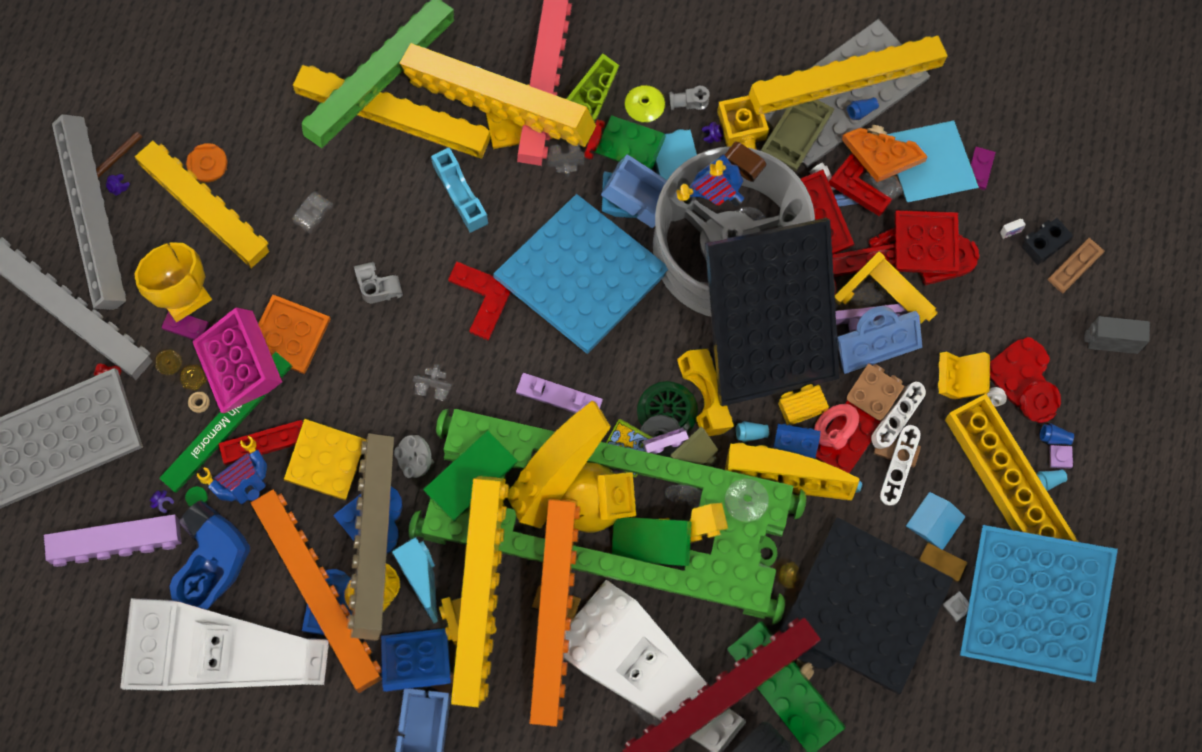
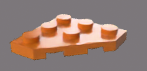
[842,128,928,182]

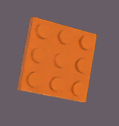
[258,295,331,375]

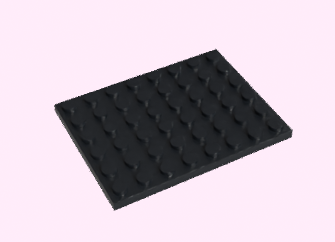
[705,218,840,406]

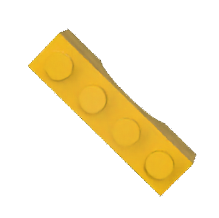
[677,349,734,436]
[661,503,728,543]

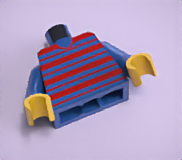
[676,154,744,207]
[197,436,267,504]

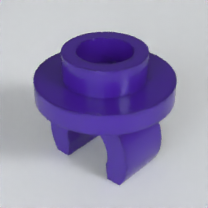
[702,122,724,143]
[106,174,129,196]
[150,490,174,513]

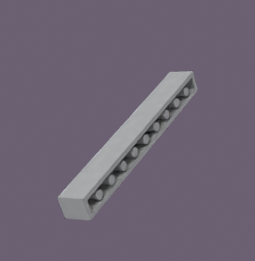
[52,114,126,310]
[0,237,153,380]

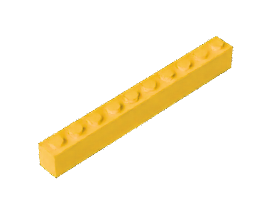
[749,36,947,115]
[293,65,491,159]

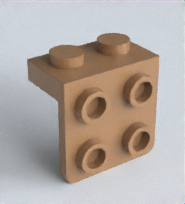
[847,363,905,421]

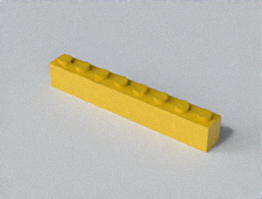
[135,141,269,269]

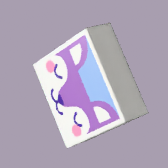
[1000,219,1025,239]

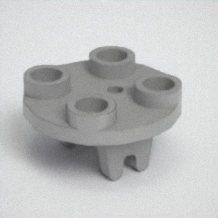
[394,435,434,478]

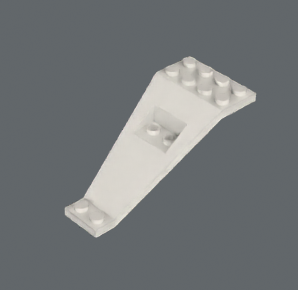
[564,580,746,752]
[120,598,329,690]

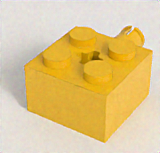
[717,96,769,150]

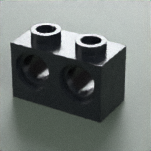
[1022,218,1073,265]

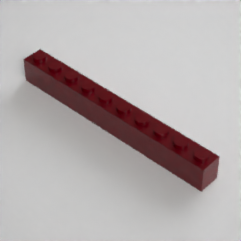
[623,618,821,752]

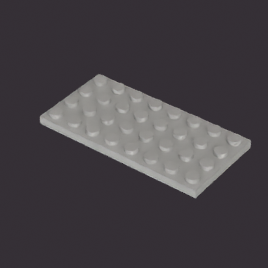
[764,19,930,169]
[0,368,143,509]

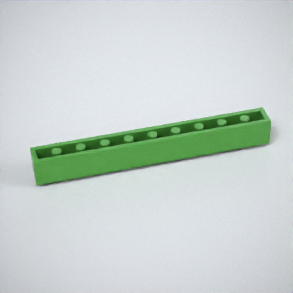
[302,0,454,148]

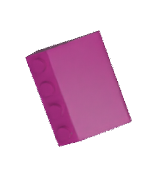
[193,308,282,413]

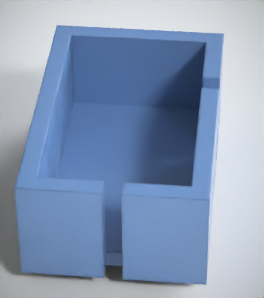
[601,154,667,228]
[396,689,451,752]

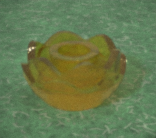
[155,349,182,375]
[180,364,207,390]
[779,562,799,589]

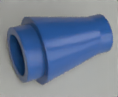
[847,97,879,120]
[1040,423,1074,445]

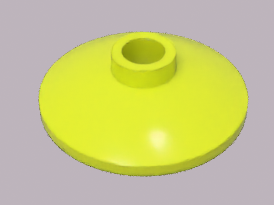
[625,86,665,122]

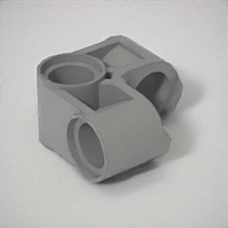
[354,262,403,303]

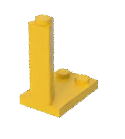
[835,251,938,324]

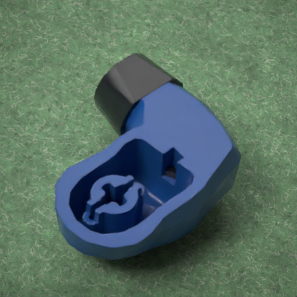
[170,500,250,610]

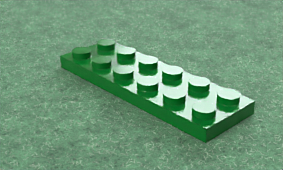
[727,621,846,752]

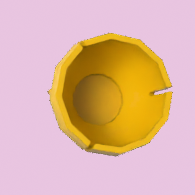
[135,243,212,323]
[561,462,636,533]

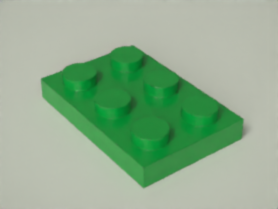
[595,115,666,170]

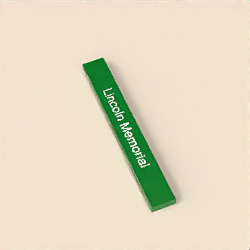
[159,352,293,493]

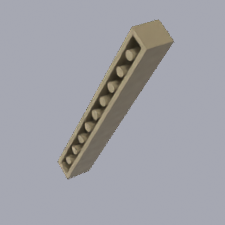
[347,434,394,640]

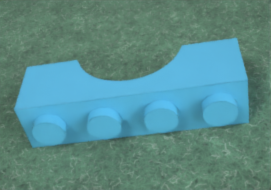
[431,147,488,233]

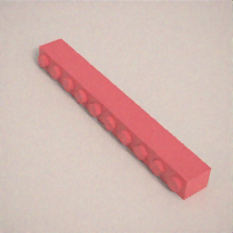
[517,0,572,166]

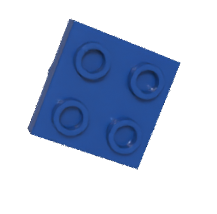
[773,424,821,459]

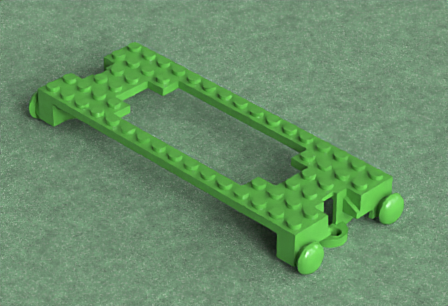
[409,408,806,625]

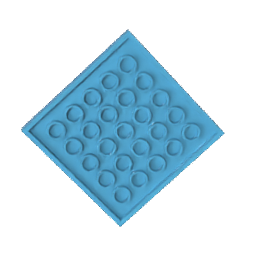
[493,194,668,354]
[960,525,1118,682]

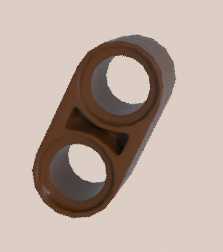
[725,142,767,182]

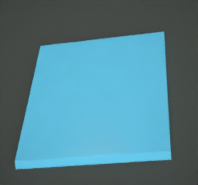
[887,121,979,202]

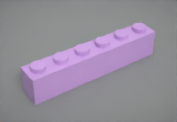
[44,515,181,567]

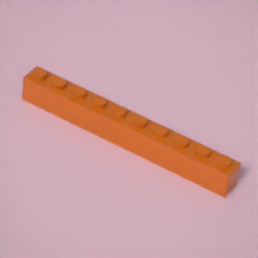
[250,489,382,693]
[530,499,581,726]

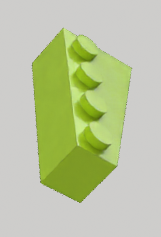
[567,54,619,123]

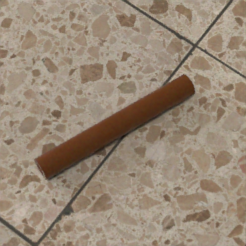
[96,131,142,178]

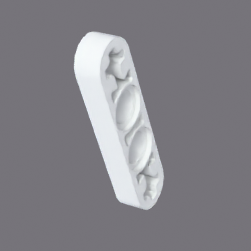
[871,382,926,449]
[880,425,920,506]

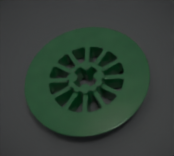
[637,381,698,437]

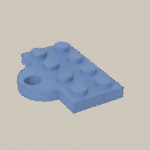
[837,306,922,374]

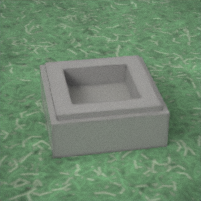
[942,591,969,622]

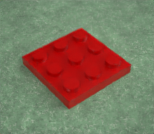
[895,211,959,274]

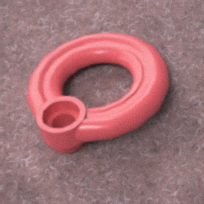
[814,404,859,449]

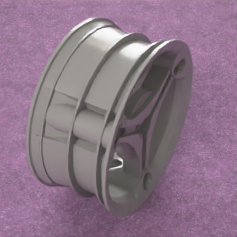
[653,147,815,317]

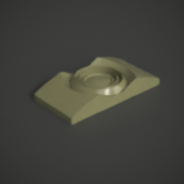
[761,100,834,171]

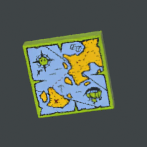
[606,419,653,478]

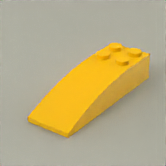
[507,401,610,529]
[725,443,859,501]

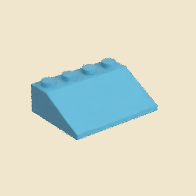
[392,537,438,623]

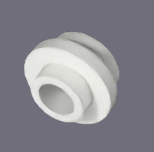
[987,387,1007,406]

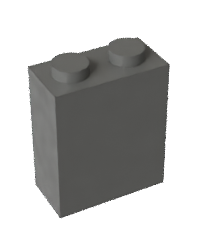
[1084,316,1150,354]

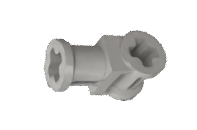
[669,86,709,110]

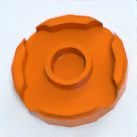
[186,143,228,182]

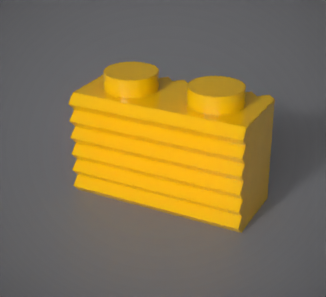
[778,384,829,425]

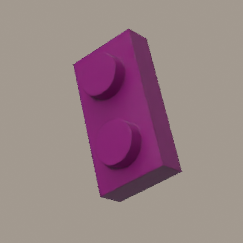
[971,147,996,190]
[161,311,209,340]

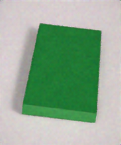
[423,430,518,522]
[612,517,692,566]

